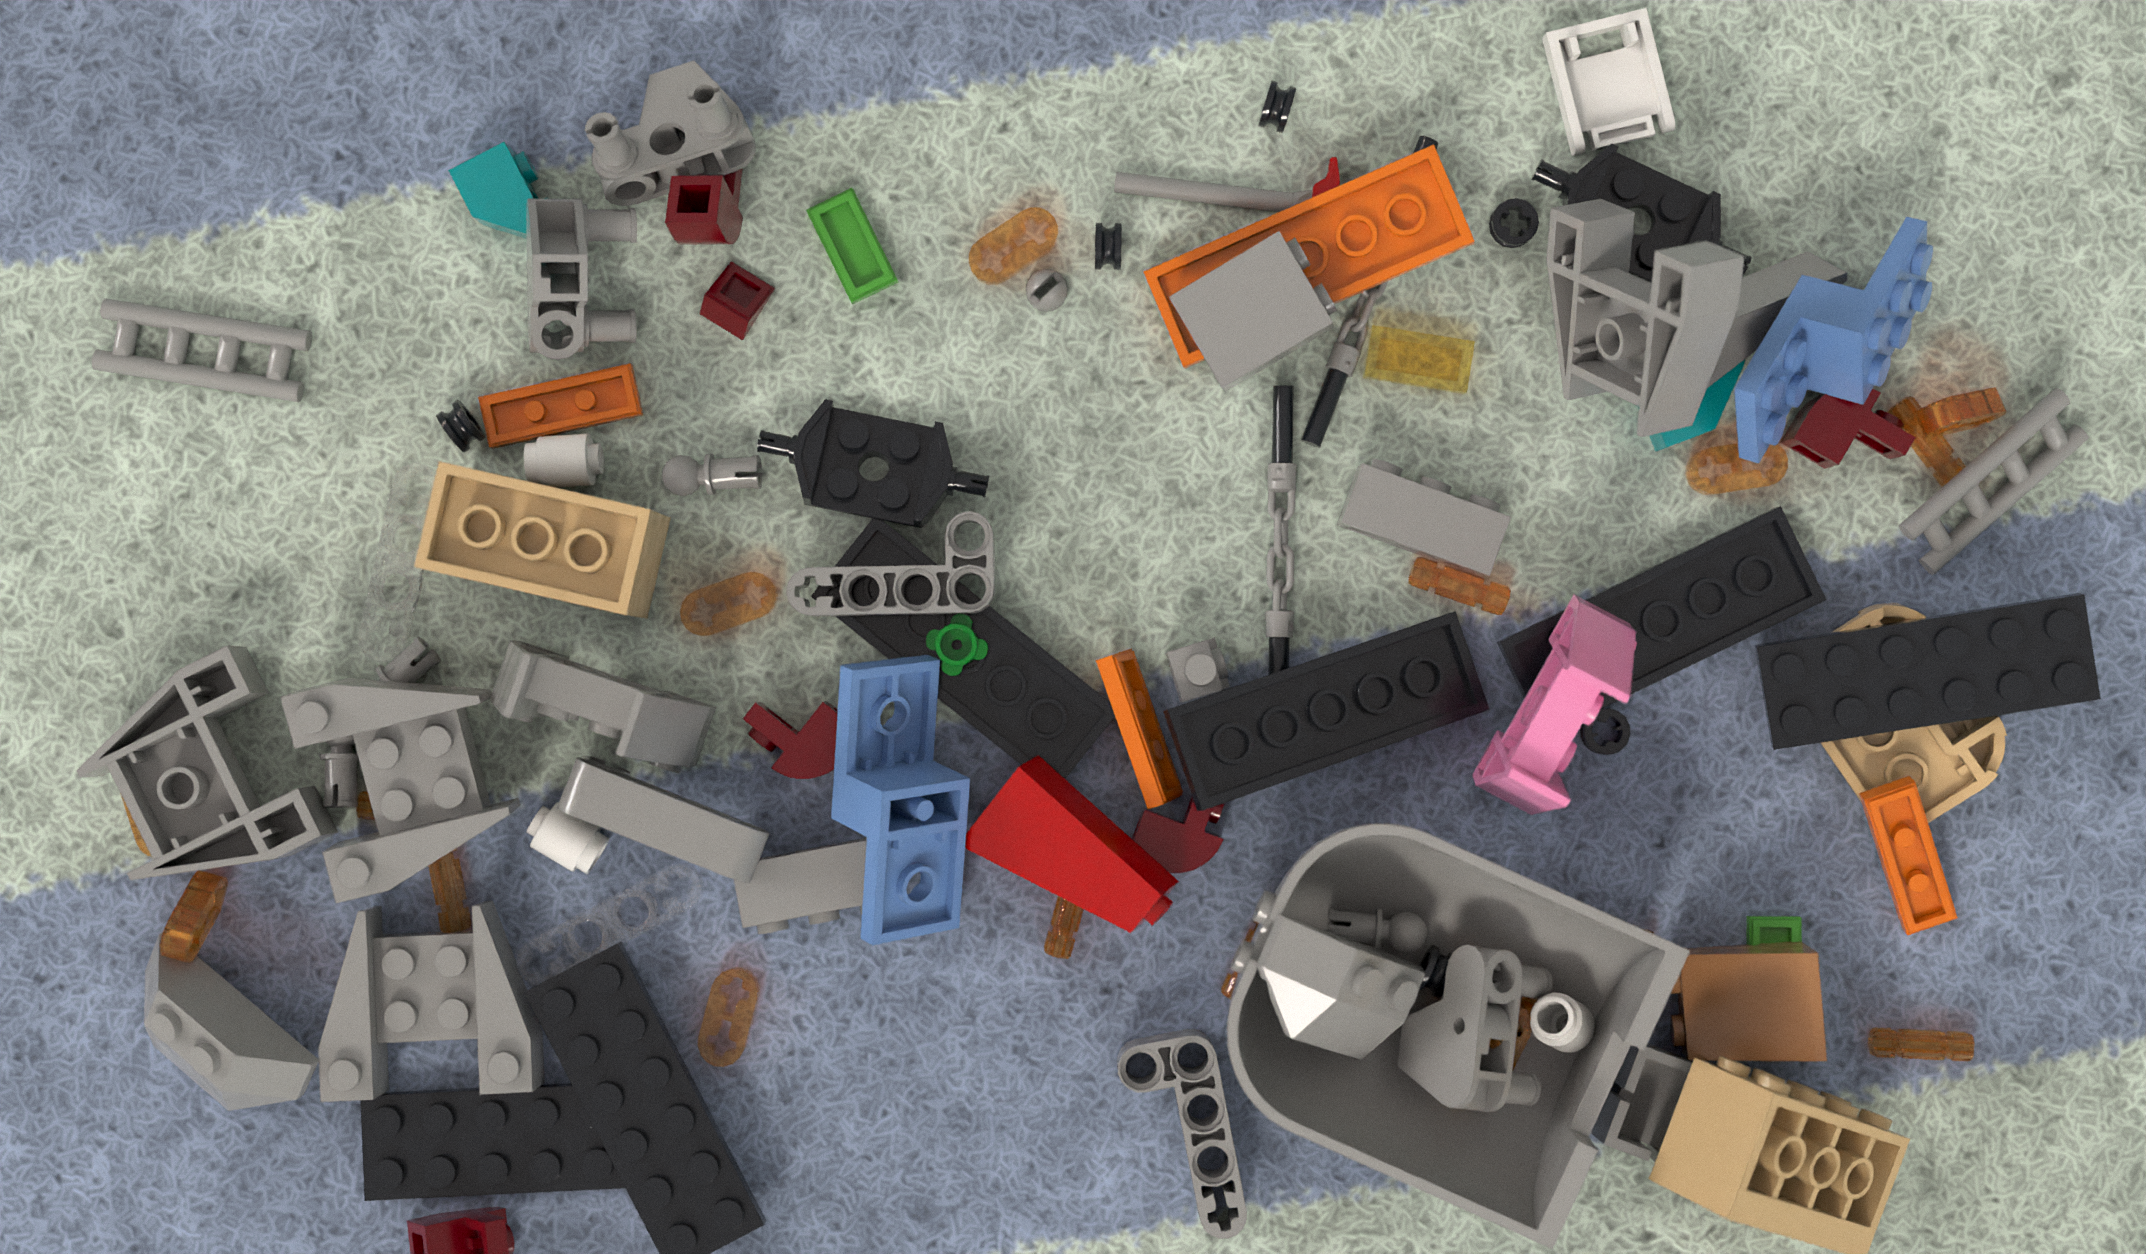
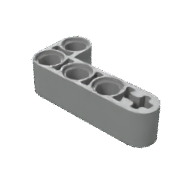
[786,511,995,617]
[557,756,770,883]
[1117,1029,1247,1239]

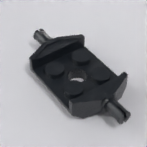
[1531,144,1752,283]
[757,399,990,528]

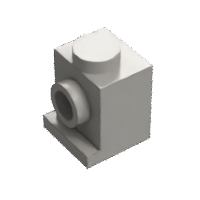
[1165,638,1230,703]

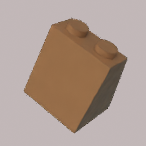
[1670,941,1827,1062]

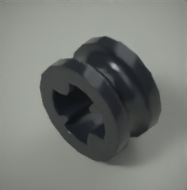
[1258,81,1296,133]
[1489,198,1539,248]
[1095,223,1122,270]
[436,400,486,453]
[1580,708,1630,755]
[1419,945,1453,998]

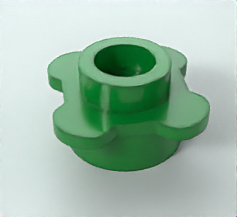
[926,614,988,676]

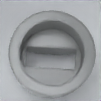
[1026,269,1067,312]

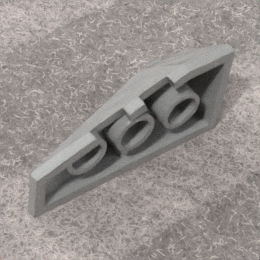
[1707,251,1848,388]

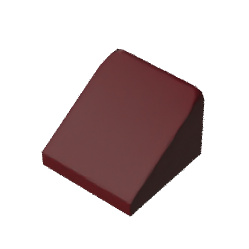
[700,261,775,340]

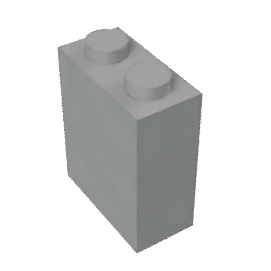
[1169,231,1337,392]

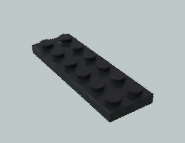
[1497,506,1826,709]
[811,519,1115,779]
[1755,593,2101,750]
[1163,611,1490,812]
[524,941,767,1254]
[360,1083,625,1201]

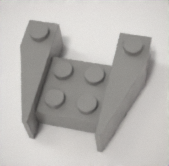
[1547,199,1744,437]
[490,640,716,773]
[76,645,338,880]
[280,678,521,903]
[318,901,545,1102]

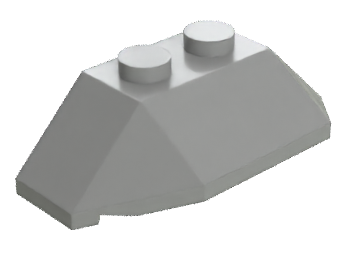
[1256,914,1426,1060]
[144,930,319,1111]

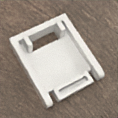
[1542,8,1675,156]

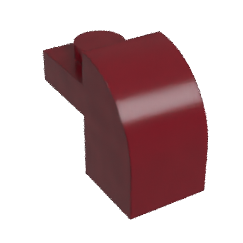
[665,168,743,245]
[1780,389,1916,469]
[743,701,838,779]
[1132,797,1225,873]
[407,1207,514,1254]

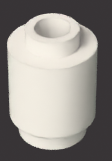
[524,433,604,488]
[527,802,609,874]
[1530,993,1595,1053]

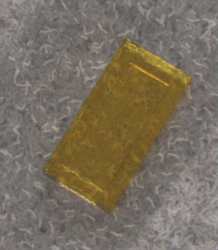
[1363,325,1475,394]

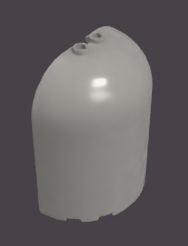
[1227,823,1690,1249]

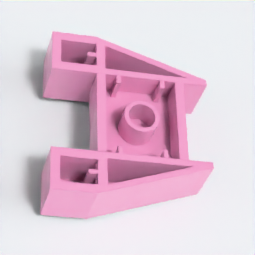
[1472,594,1637,815]

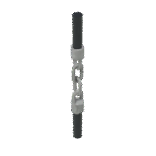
[1301,136,1439,448]
[1265,385,1296,675]

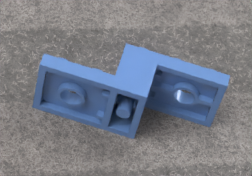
[1734,217,1933,463]
[831,655,970,945]

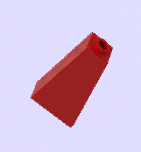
[965,755,1179,933]

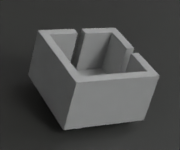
[1591,1043,1693,1162]

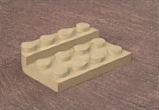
[1820,603,2007,823]

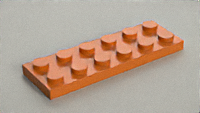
[1143,144,1475,369]

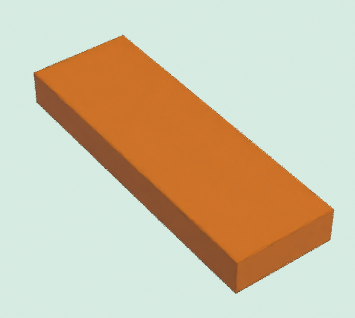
[478,363,643,449]
[1096,648,1183,809]
[1859,776,1958,936]

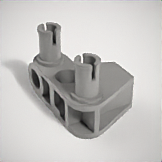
[585,60,756,206]
[526,198,637,360]
[1397,945,1553,1112]

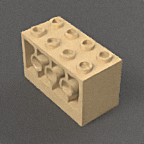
[414,461,671,619]
[1649,1056,1910,1254]

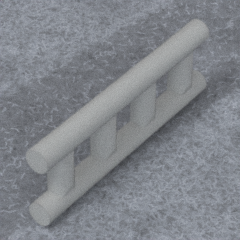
[92,299,312,402]
[1899,388,2089,575]

